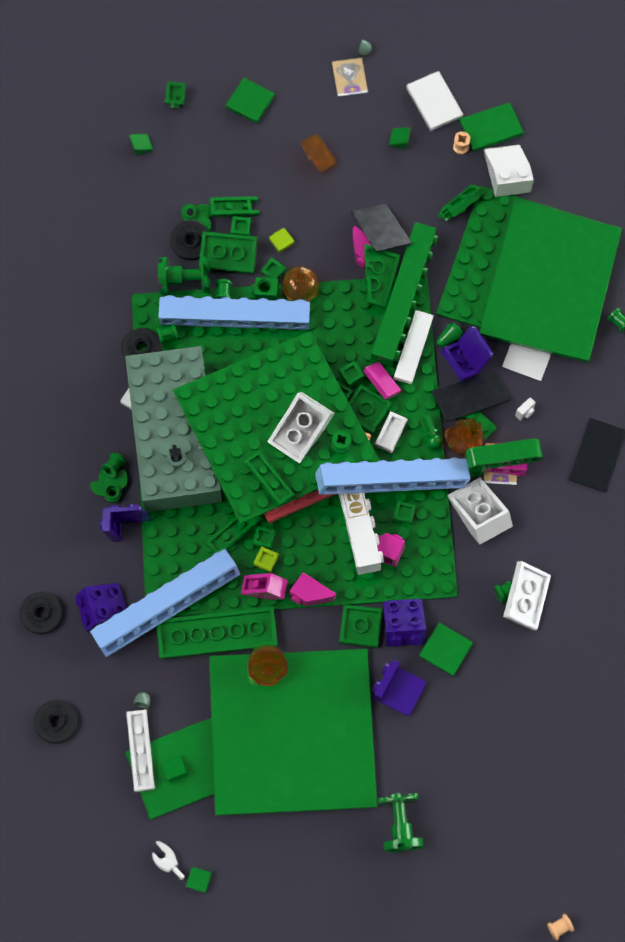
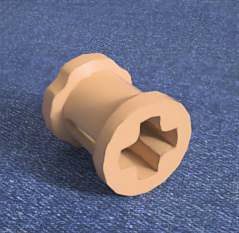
[453,132,470,155]
[547,914,574,940]

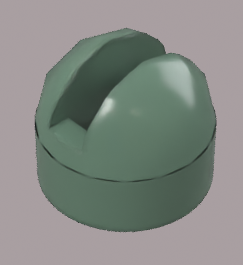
[357,39,372,55]
[133,692,151,709]

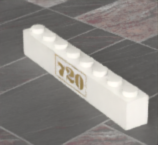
[339,493,384,575]

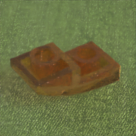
[300,134,337,173]

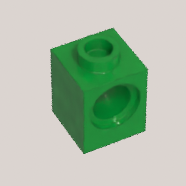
[251,277,279,301]

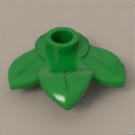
[181,204,211,237]
[90,470,128,503]

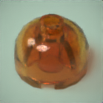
[282,266,319,302]
[444,419,484,455]
[247,645,288,686]

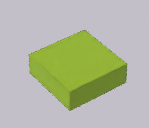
[269,228,295,253]
[253,546,279,573]

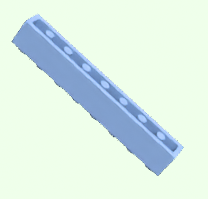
[158,295,310,330]
[315,457,471,495]
[90,549,240,657]

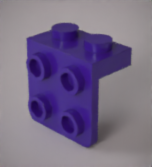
[440,326,493,381]
[100,504,150,542]
[75,583,127,632]
[383,599,426,647]
[372,659,426,716]

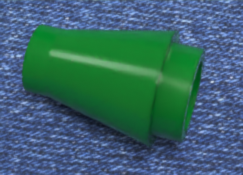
[435,322,463,349]

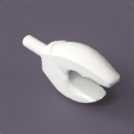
[152,841,185,880]

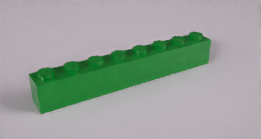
[371,222,438,367]

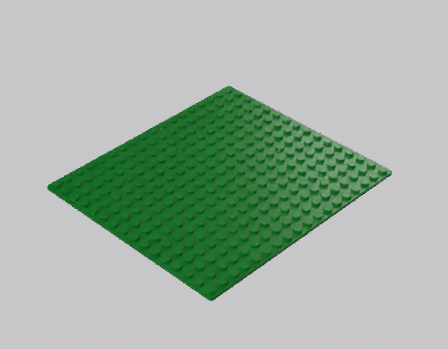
[132,276,457,617]

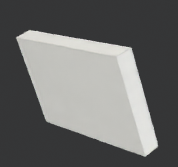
[406,71,463,131]
[503,561,551,631]

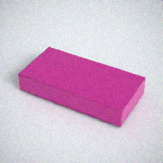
[363,362,401,400]

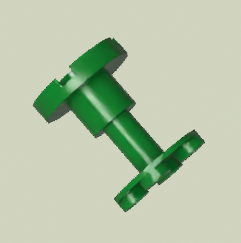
[158,255,210,295]
[378,793,424,853]

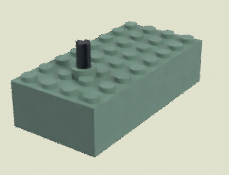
[125,346,222,512]

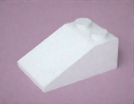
[484,145,534,197]
[267,392,335,463]
[448,477,513,545]

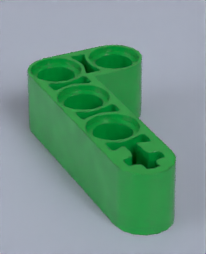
[464,439,543,477]

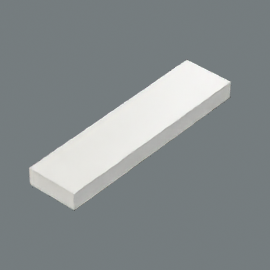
[394,310,434,384]
[126,709,155,792]

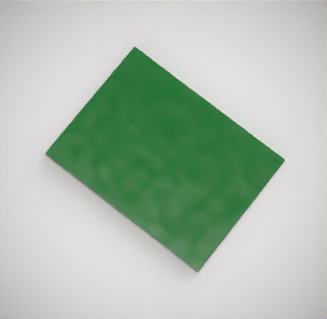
[479,201,622,363]

